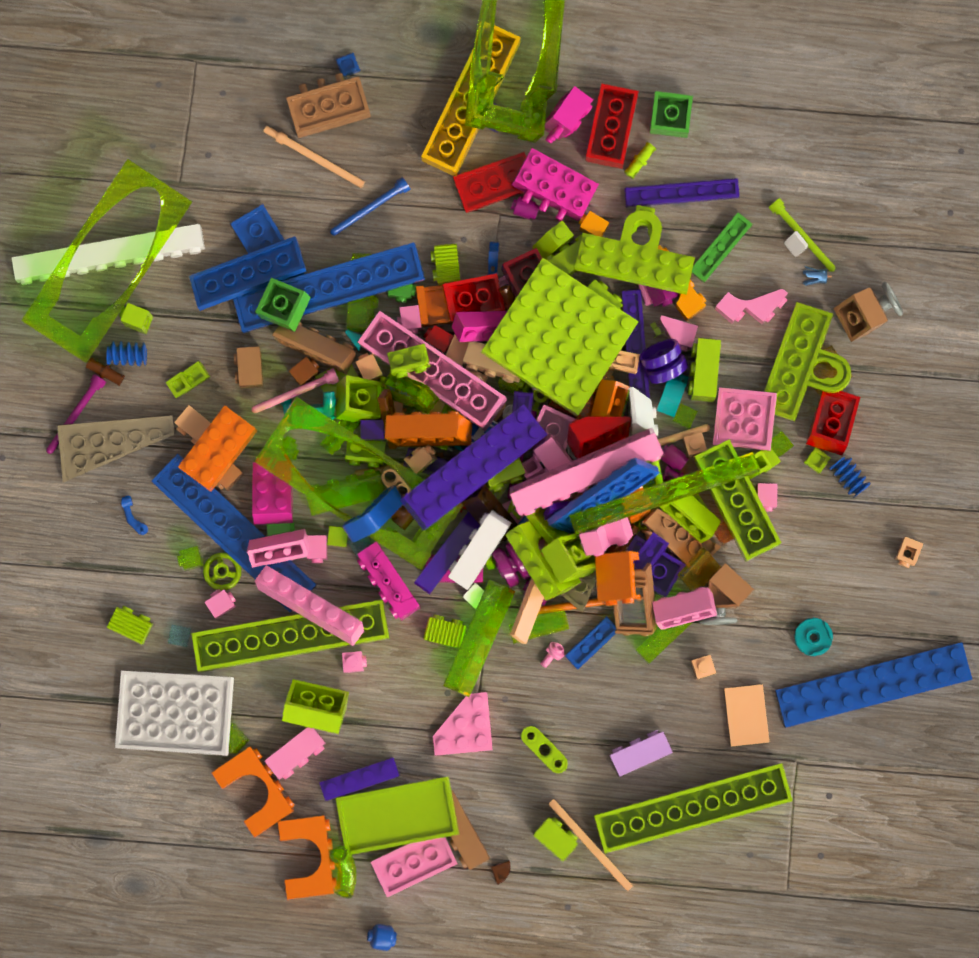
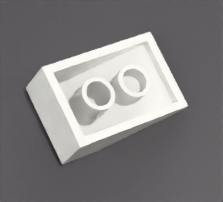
[628,387,658,436]

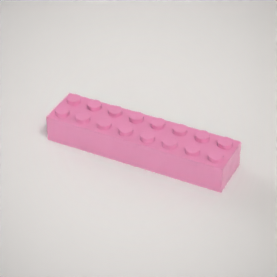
[358,311,507,431]
[510,427,663,516]

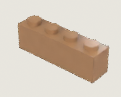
[450,790,490,870]

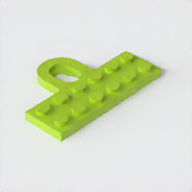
[574,210,695,295]
[764,302,851,422]

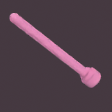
[251,368,339,413]

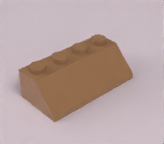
[272,322,356,375]

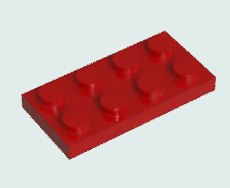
[453,152,526,213]

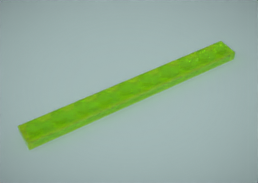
[569,452,760,535]

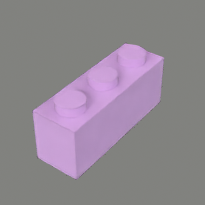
[609,730,673,777]

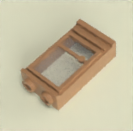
[613,563,658,636]

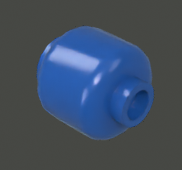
[367,924,397,951]

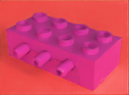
[541,86,593,144]
[512,148,599,221]
[357,541,420,621]

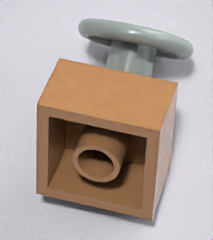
[833,282,903,342]
[699,563,754,625]

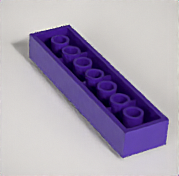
[400,404,548,531]

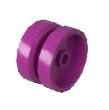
[492,542,531,589]

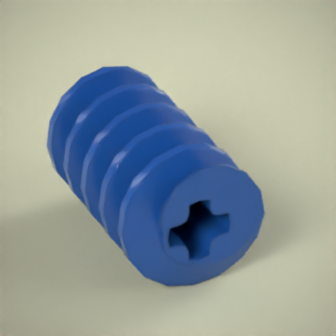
[106,341,147,366]
[829,457,871,498]

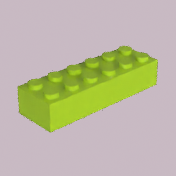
[693,439,782,562]

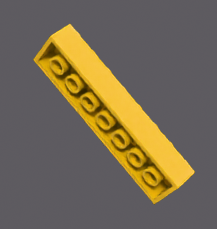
[421,21,521,176]

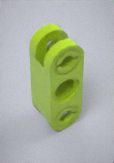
[521,726,568,773]

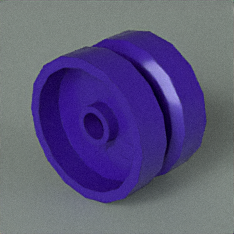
[639,339,688,384]

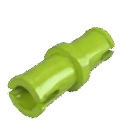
[624,142,656,179]

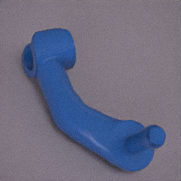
[121,495,148,535]

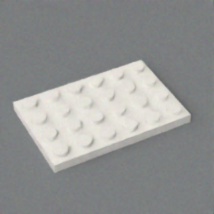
[115,671,234,756]

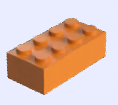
[178,405,257,492]
[385,411,472,447]

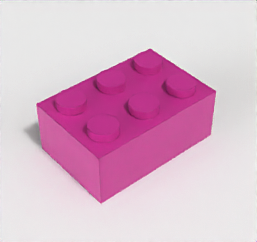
[252,461,293,524]

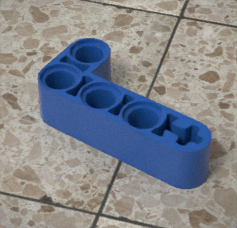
[342,485,403,543]

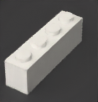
[448,510,512,590]

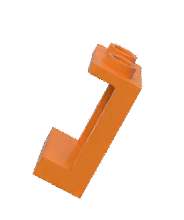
[416,285,453,327]
[595,551,641,606]

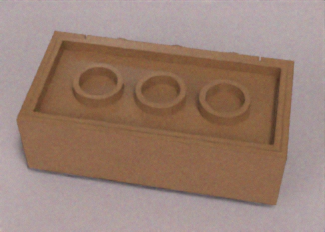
[286,73,371,138]

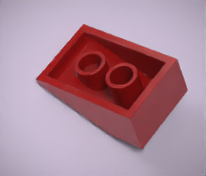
[442,273,506,322]
[806,391,861,456]
[567,417,631,459]

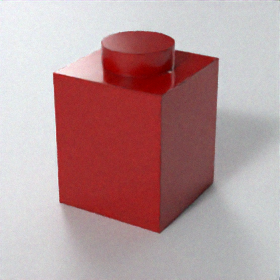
[424,325,454,355]

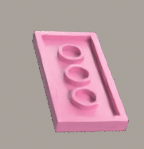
[371,837,458,897]

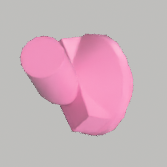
[540,642,564,668]

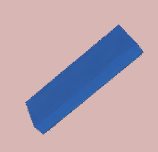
[565,616,616,670]

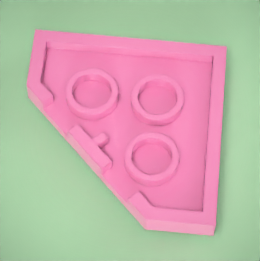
[433,692,492,756]

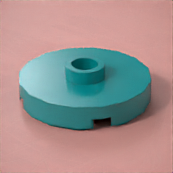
[794,618,833,657]

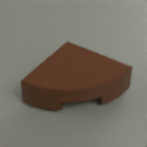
[491,860,510,885]

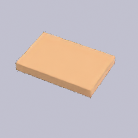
[724,684,769,746]

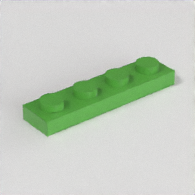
[692,213,753,283]

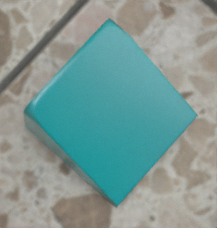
[345,330,362,352]

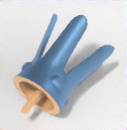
[803,266,832,286]

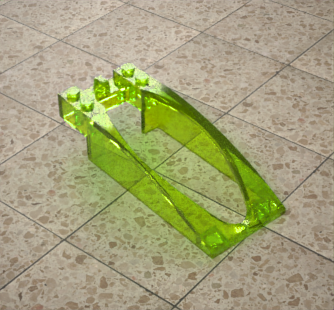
[465,0,565,143]
[21,159,192,363]
[254,397,463,570]

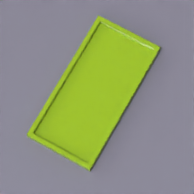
[336,777,459,856]

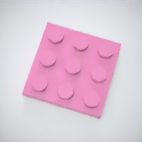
[713,388,777,451]

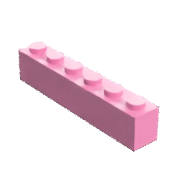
[255,565,364,646]

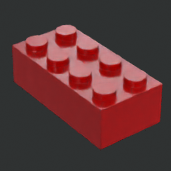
[585,83,639,169]

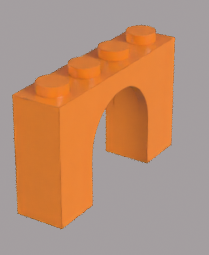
[212,746,295,838]
[278,816,338,900]

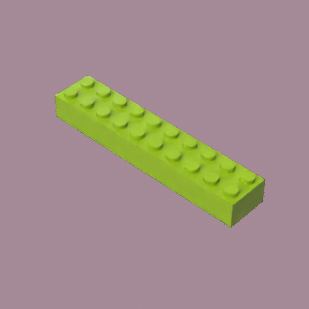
[191,600,390,672]
[594,763,793,853]

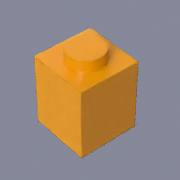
[578,211,609,237]

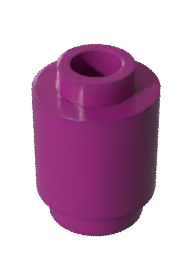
[511,196,540,220]
[661,444,689,471]

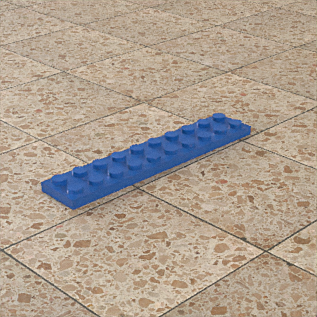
[233,242,425,333]
[152,454,316,613]
[775,642,973,728]

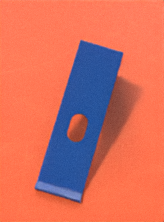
[488,242,499,275]

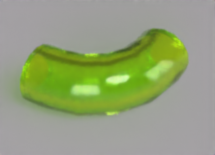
[330,845,357,898]

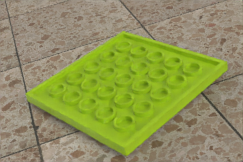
[481,258,639,416]

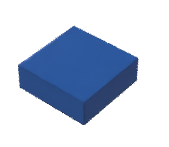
[336,53,360,78]

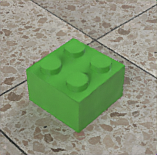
[650,91,693,138]
[255,278,311,332]

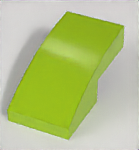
[166,361,210,398]

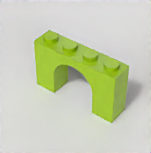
[505,521,581,601]

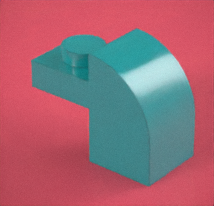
[656,374,689,417]

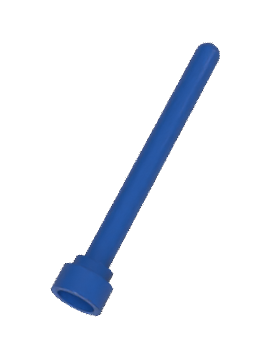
[330,177,411,235]

